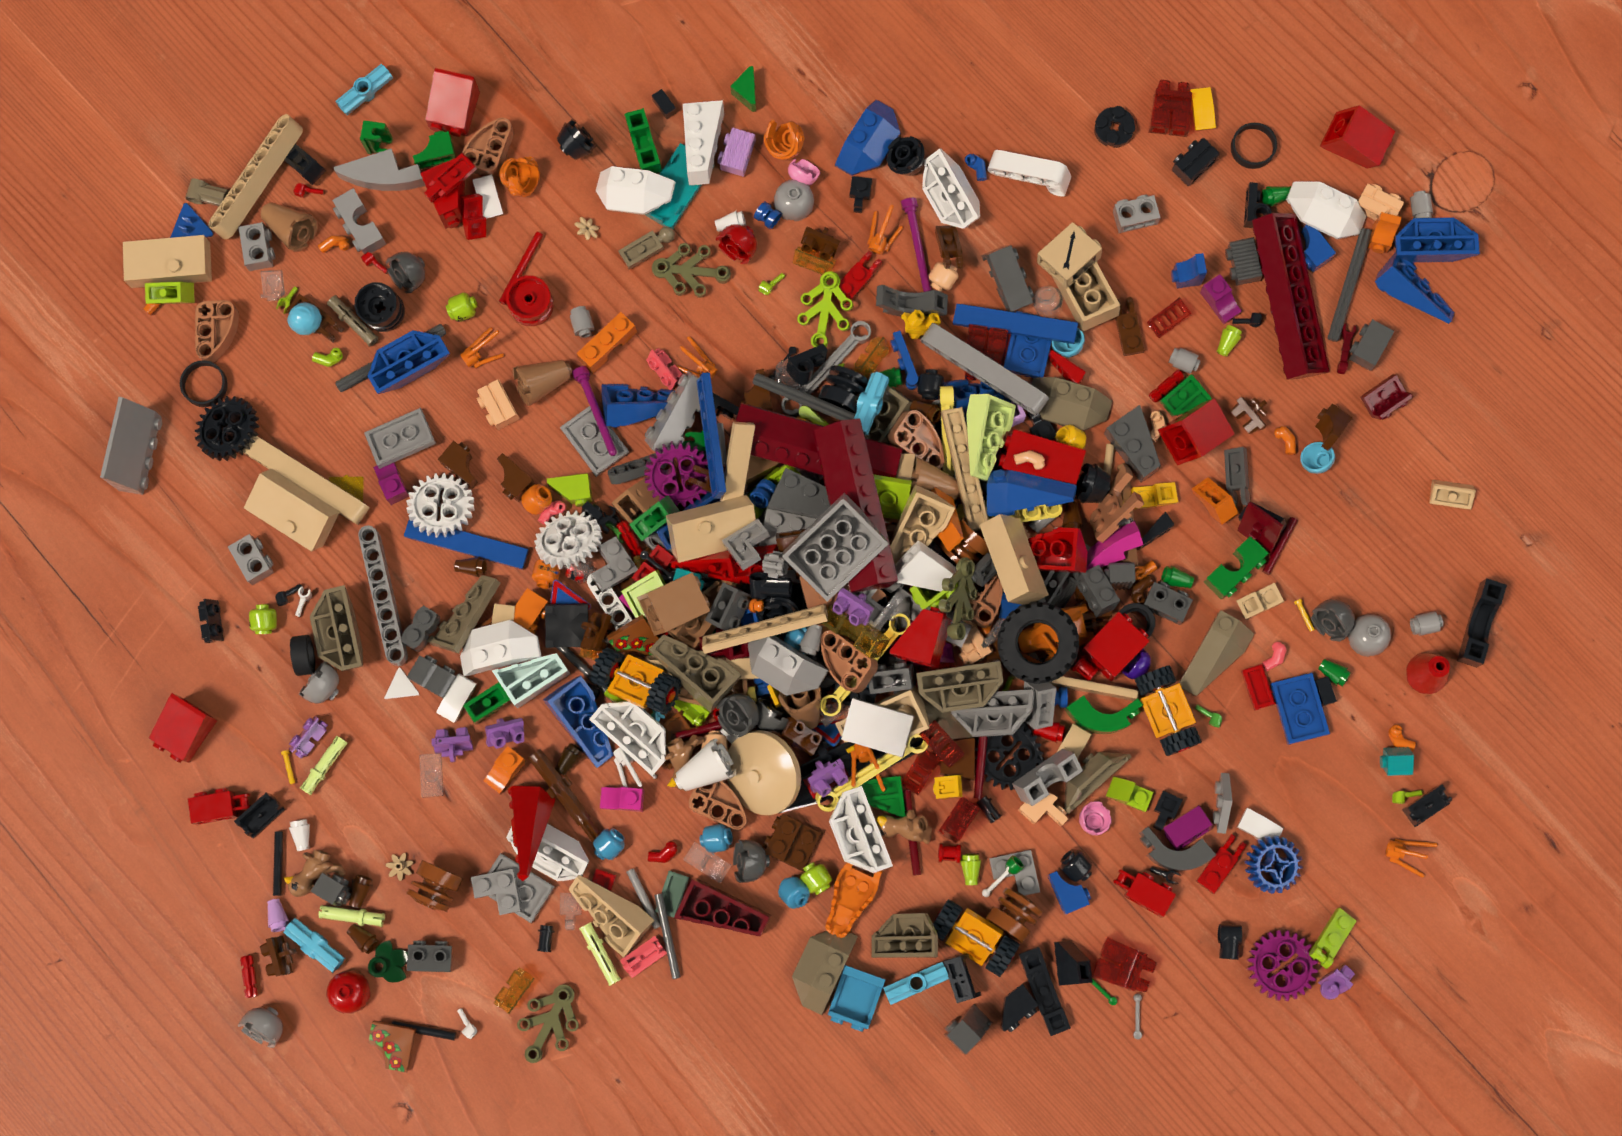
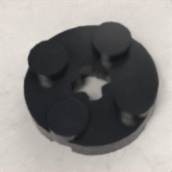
[1094,106,1135,148]

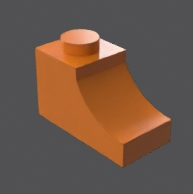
[1367,212,1402,254]
[1192,477,1238,525]
[483,746,527,794]

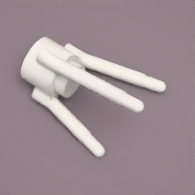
[613,747,657,788]

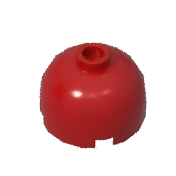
[716,224,757,264]
[326,971,371,1014]

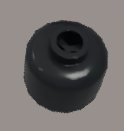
[917,369,945,400]
[1060,850,1092,882]

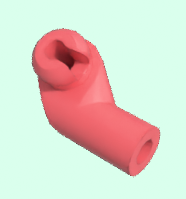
[538,501,566,525]
[1262,641,1287,671]

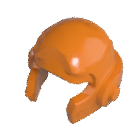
[764,119,804,160]
[499,156,540,197]

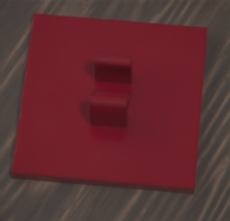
[1237,501,1284,554]

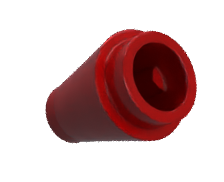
[1033,722,1066,743]

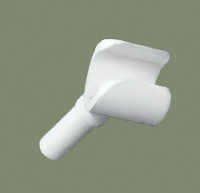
[295,587,312,617]
[457,1008,477,1039]

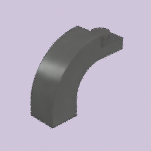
[876,285,948,317]
[1139,827,1216,871]

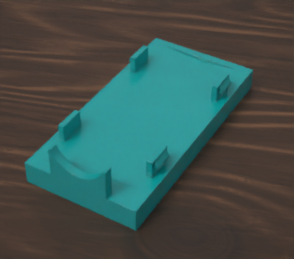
[645,143,715,229]

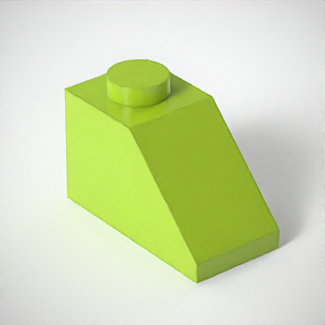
[145,282,195,304]
[547,473,593,507]

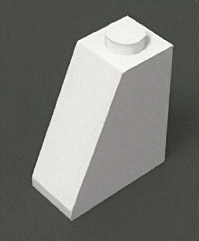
[895,540,956,592]

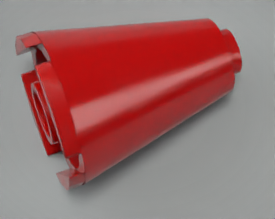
[1406,652,1450,694]

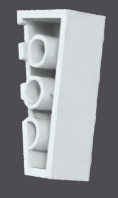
[683,100,724,185]

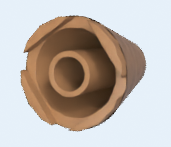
[261,202,317,252]
[512,360,572,406]
[910,457,960,501]
[778,687,821,729]

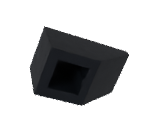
[1054,941,1093,986]
[1001,984,1038,1032]

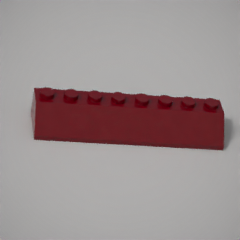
[1252,213,1330,380]
[728,403,902,478]
[813,418,898,593]

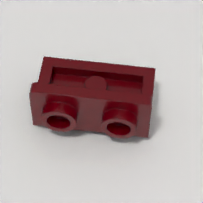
[1360,374,1413,420]

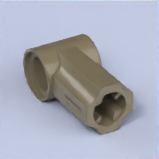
[185,178,229,206]

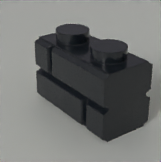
[1172,138,1220,186]

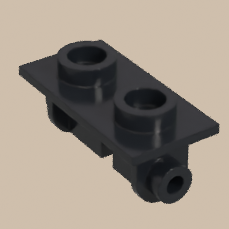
[198,599,224,643]

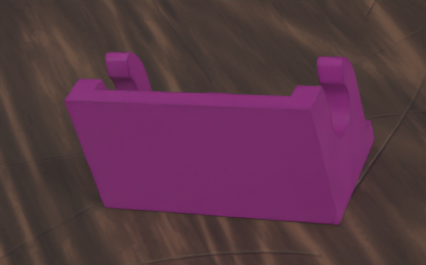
[1163,806,1213,851]

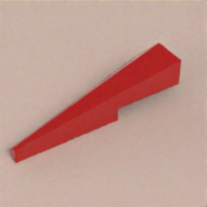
[670,544,780,584]
[508,786,556,881]

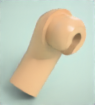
[1150,411,1166,443]
[1014,450,1045,469]

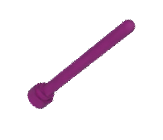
[901,197,931,292]
[572,366,617,456]

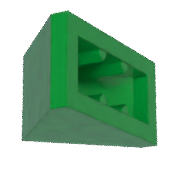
[730,66,756,112]

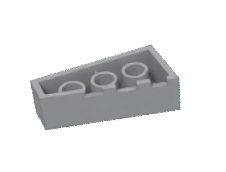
[645,371,713,460]

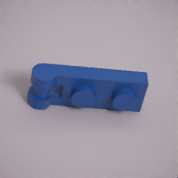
[890,331,918,390]

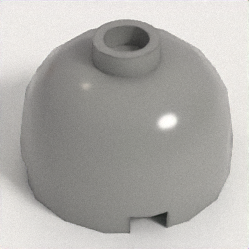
[774,180,814,221]
[1348,614,1391,657]
[298,661,339,704]
[238,1007,283,1048]

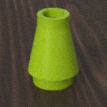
[1216,325,1242,357]
[960,854,981,885]

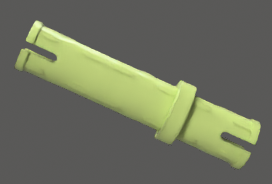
[300,736,348,795]
[319,905,385,927]
[579,922,621,986]

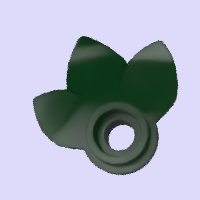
[368,940,408,983]

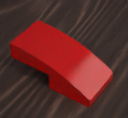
[461,194,486,240]
[631,543,675,582]

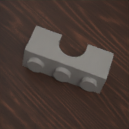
[332,188,386,254]
[1012,749,1083,806]

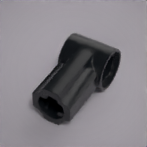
[749,572,793,600]

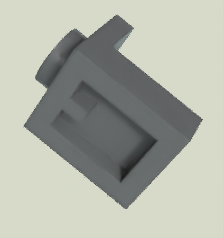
[971,553,997,587]

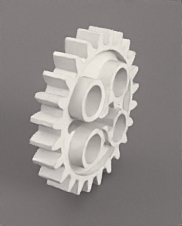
[406,473,475,538]
[534,511,603,569]

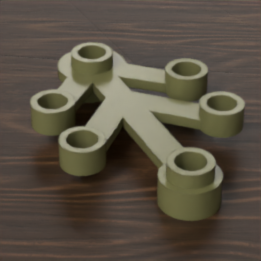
[652,243,731,298]
[939,557,977,640]
[517,985,579,1063]

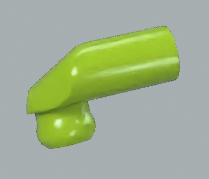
[312,348,343,367]

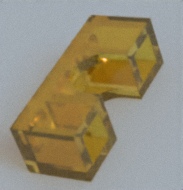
[821,605,890,658]

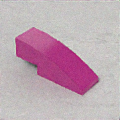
[1086,521,1144,570]

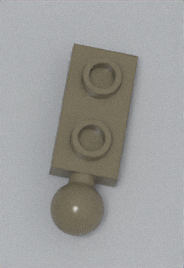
[618,226,675,270]

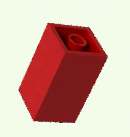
[997,429,1086,485]

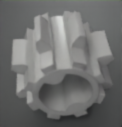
[762,551,789,579]

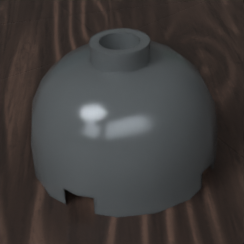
[386,252,425,293]
[1311,599,1355,642]
[717,693,759,737]
[756,696,791,733]
[733,840,770,883]

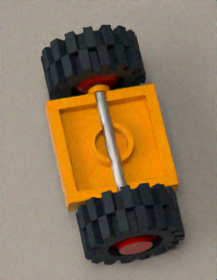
[591,648,681,714]
[1135,665,1202,756]
[933,899,1020,977]

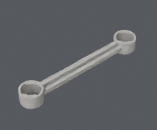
[782,321,871,417]

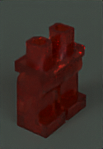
[1148,79,1192,137]
[965,324,1009,381]
[938,797,981,844]
[1092,937,1157,992]

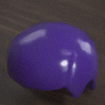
[1122,649,1151,679]

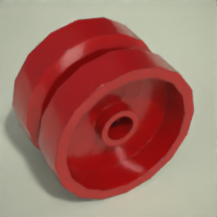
[506,275,554,327]

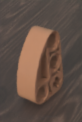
[462,117,514,178]
[195,300,239,363]
[888,410,944,469]
[962,573,1003,628]
[820,631,878,693]
[689,781,747,831]

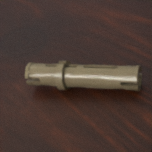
[327,295,379,347]

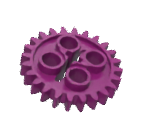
[644,441,708,507]
[1247,930,1318,1001]

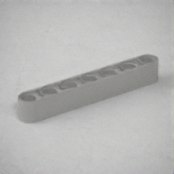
[920,323,1049,416]
[358,525,408,666]

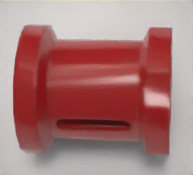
[1072,655,1099,681]
[938,843,961,863]

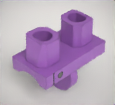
[832,588,874,626]
[485,718,524,749]
[432,727,473,762]
[807,759,848,797]
[1318,965,1355,1000]

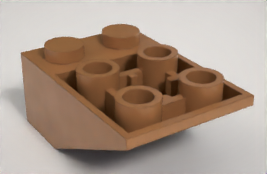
[612,476,682,524]

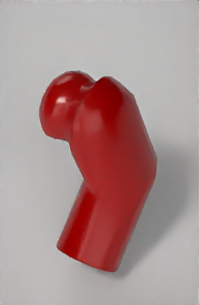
[648,841,677,863]

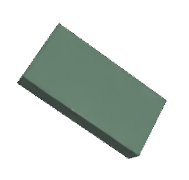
[655,871,689,918]

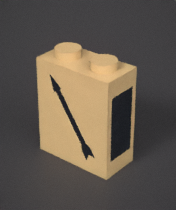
[1037,222,1102,289]

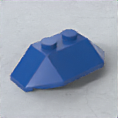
[835,100,900,176]
[1395,218,1480,263]
[368,330,450,394]

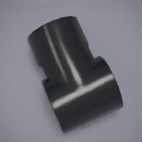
[1218,924,1242,960]

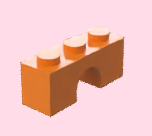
[576,312,637,374]

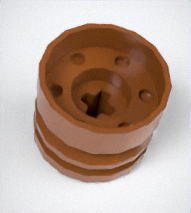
[940,517,990,565]
[406,860,463,912]
[985,888,1043,944]

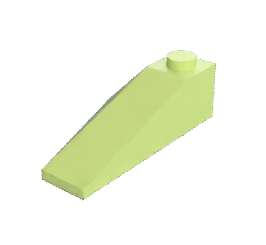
[966,394,1016,481]

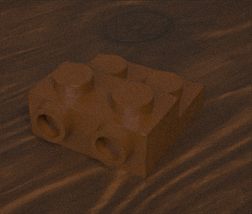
[763,814,821,872]

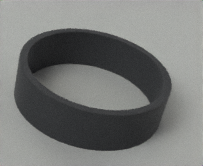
[1231,122,1277,169]
[180,360,228,407]

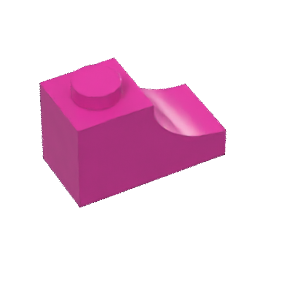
[600,787,644,812]

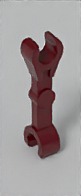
[1337,323,1356,374]

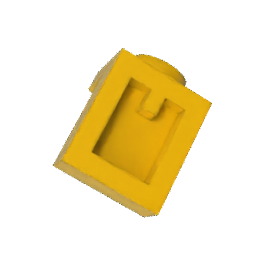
[933,775,963,800]

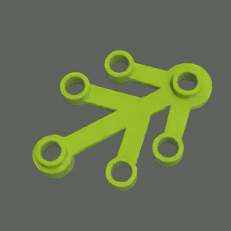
[797,271,854,347]

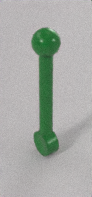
[1092,978,1117,1005]

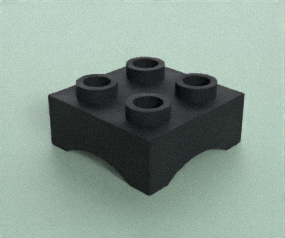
[545,604,588,648]

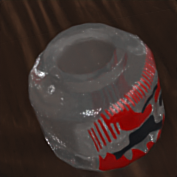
[563,557,596,584]

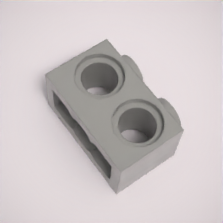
[1113,195,1161,233]
[239,222,275,271]
[228,534,274,585]
[1024,681,1056,729]

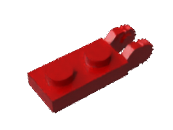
[832,251,882,306]
[1196,834,1247,894]

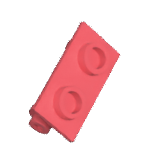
[646,348,683,390]
[620,936,667,978]

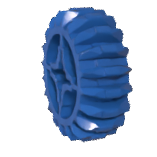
[1244,835,1303,894]

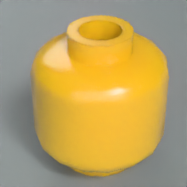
[1056,425,1086,449]

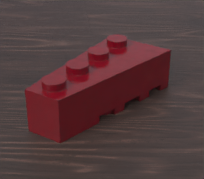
[674,878,772,937]

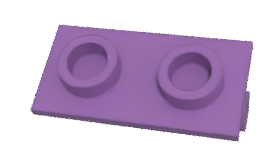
[289,715,328,759]

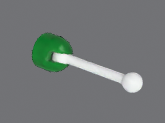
[982,855,1024,897]

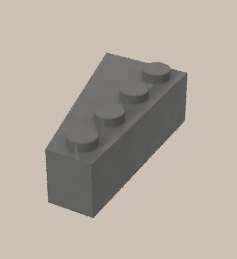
[766,468,830,519]

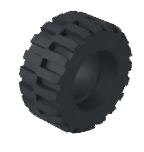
[997,602,1079,684]

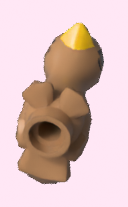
[665,734,705,790]
[876,810,932,844]
[284,850,345,897]

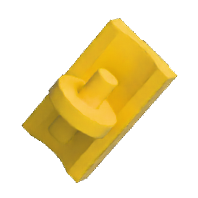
[901,310,941,340]

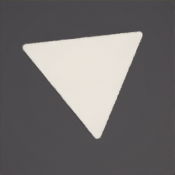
[384,667,419,699]

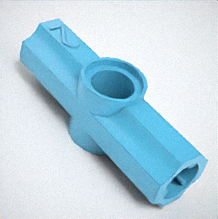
[335,64,393,116]
[854,372,889,435]
[283,918,345,973]
[883,962,949,1005]

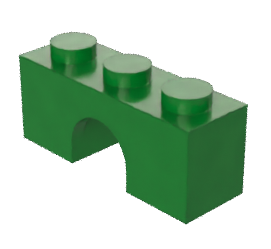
[625,108,662,174]
[1204,537,1269,599]

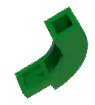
[1065,695,1143,734]

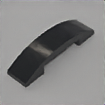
[1019,946,1071,1036]

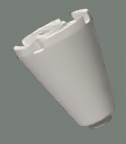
[675,738,736,791]

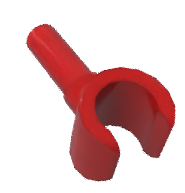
[293,183,323,198]
[361,252,388,274]

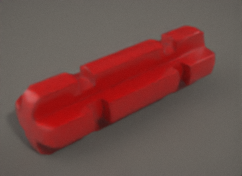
[1149,370,1185,403]
[617,520,643,559]
[240,955,258,998]

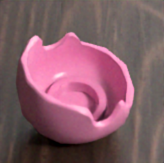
[788,159,820,186]
[1079,801,1111,836]

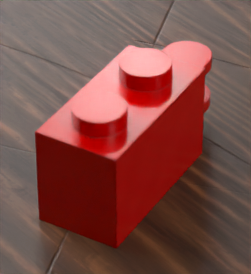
[188,788,251,825]
[1112,869,1176,918]

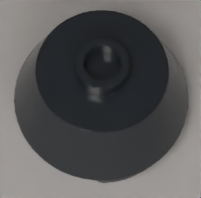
[557,119,597,160]
[886,136,926,176]
[1075,463,1110,503]
[757,596,799,635]

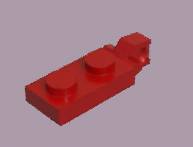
[424,153,477,203]

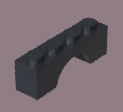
[1457,578,1507,668]

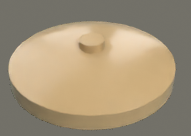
[727,730,801,815]

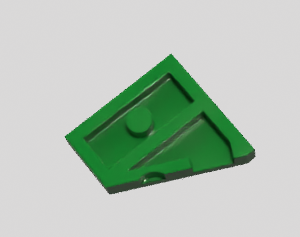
[1160,374,1212,417]
[859,776,906,817]

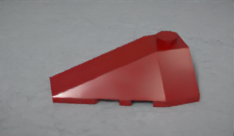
[1028,527,1088,573]

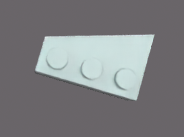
[492,653,570,708]

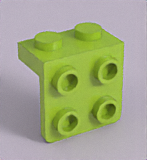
[909,582,966,610]

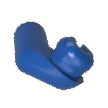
[965,154,987,181]

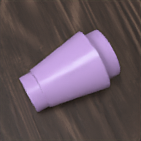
[267,899,289,932]

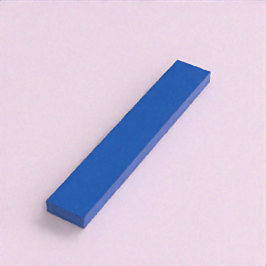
[953,304,1078,344]
[696,373,726,499]
[404,520,529,570]

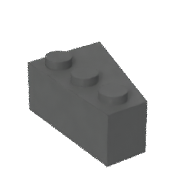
[981,245,1034,312]
[1104,405,1161,482]
[944,1004,993,1055]

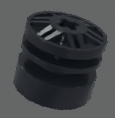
[354,282,405,332]
[818,365,869,414]

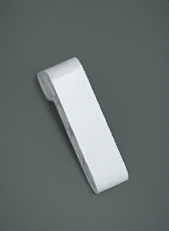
[987,150,1071,197]
[587,573,632,653]

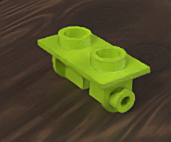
[674,700,711,726]

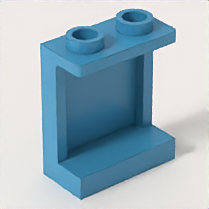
[828,965,885,1032]

